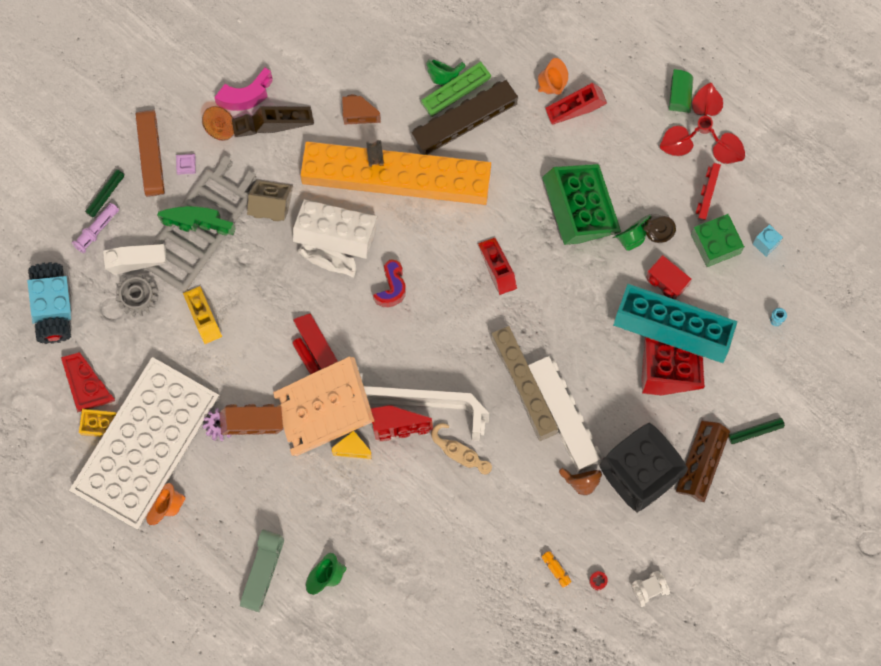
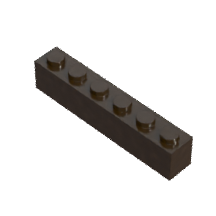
[411,79,518,155]

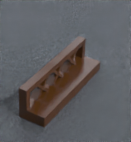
[676,420,730,503]

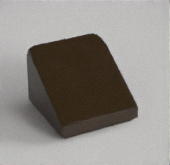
[232,114,257,137]

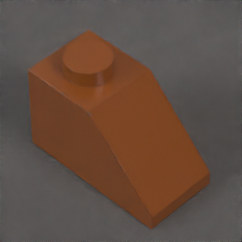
[342,94,381,125]

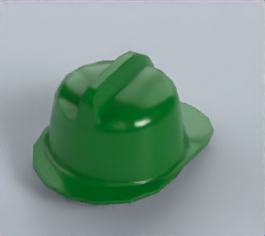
[612,214,651,251]
[306,553,347,595]

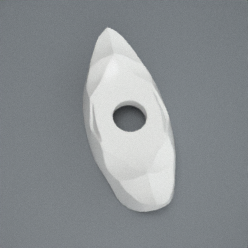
[297,244,356,278]

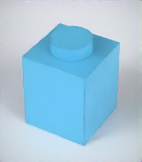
[753,224,783,257]

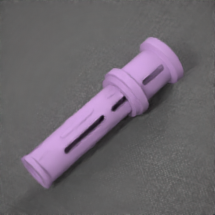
[71,203,119,254]

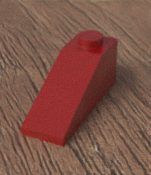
[545,83,607,125]
[478,238,517,295]

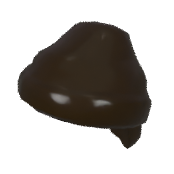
[643,214,676,243]

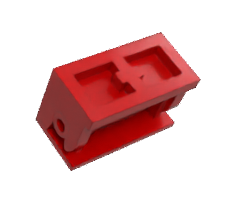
[646,255,692,300]

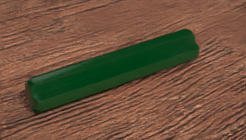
[85,169,124,218]
[728,417,785,444]

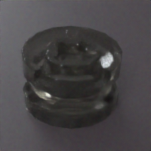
[366,140,384,168]

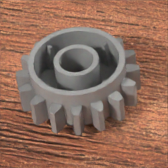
[116,275,158,317]

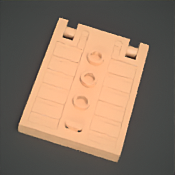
[273,356,374,456]

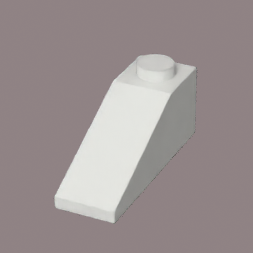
[103,244,167,275]

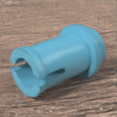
[770,308,787,326]

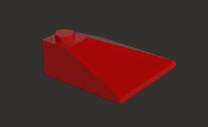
[642,337,705,396]

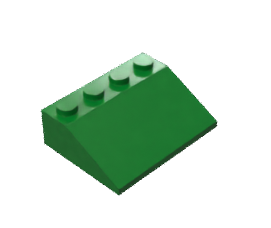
[542,164,621,245]

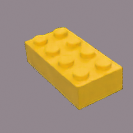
[78,409,118,437]

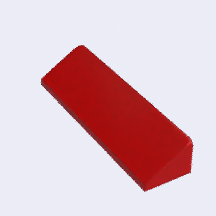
[293,313,338,370]

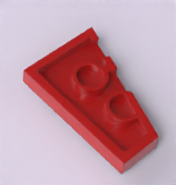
[696,163,721,220]

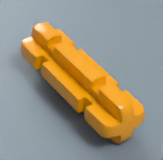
[542,551,571,588]

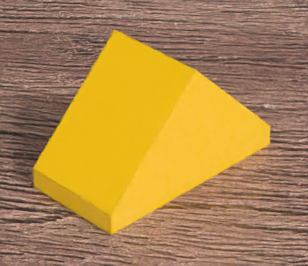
[332,431,372,459]

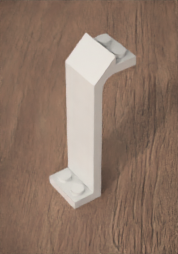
[351,367,489,441]

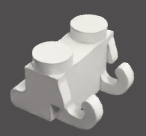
[631,571,670,608]

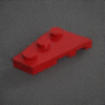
[61,352,115,413]

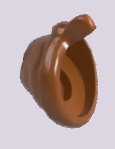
[559,468,602,495]

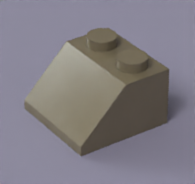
[247,180,293,221]

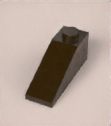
[252,106,314,133]

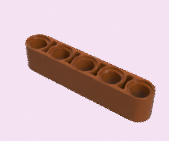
[135,110,165,197]

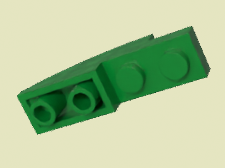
[157,206,236,236]

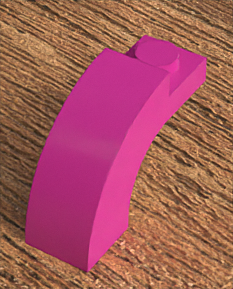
[214,67,273,111]

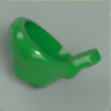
[426,59,466,86]

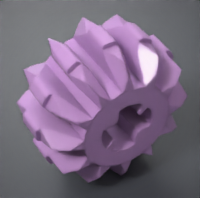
[203,408,231,441]

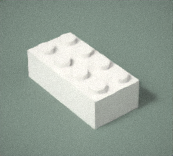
[293,199,377,259]

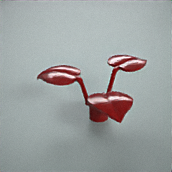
[659,83,745,164]

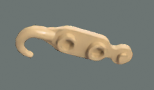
[431,423,492,475]

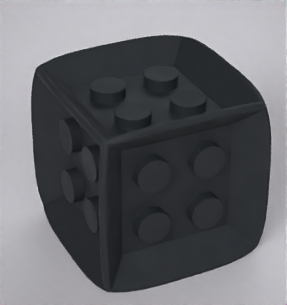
[599,422,688,513]

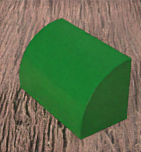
[669,69,694,113]

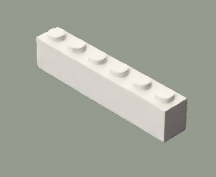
[528,356,601,473]

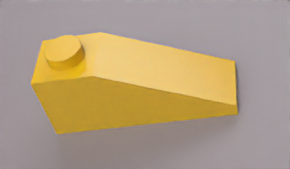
[183,286,222,344]

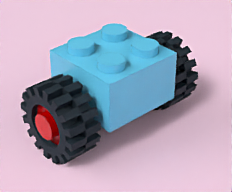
[27,262,71,344]

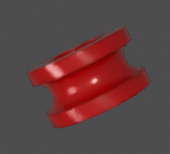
[589,571,608,590]

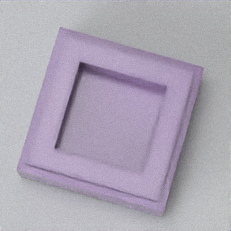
[176,154,196,175]

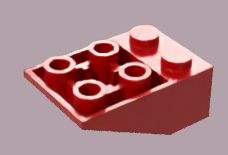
[371,405,433,442]

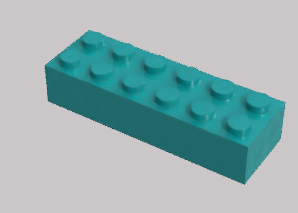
[613,284,738,363]

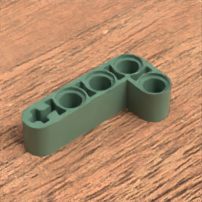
[240,529,284,612]

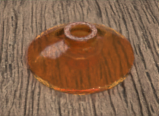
[202,106,234,141]

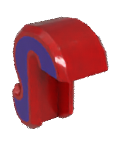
[373,259,406,308]

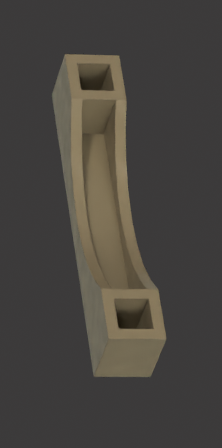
[491,326,558,442]

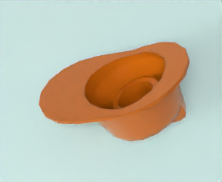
[538,58,568,95]
[146,483,185,526]

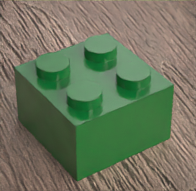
[691,214,745,267]

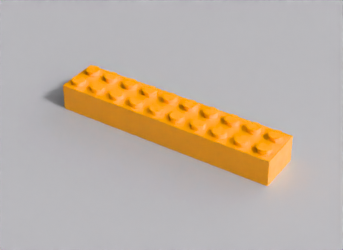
[300,142,491,205]

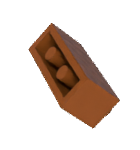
[219,404,283,435]

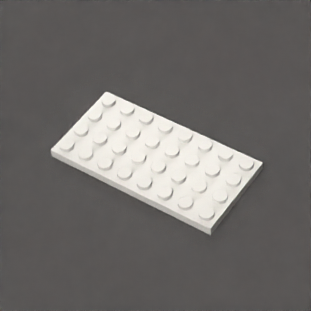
[69,357,219,530]

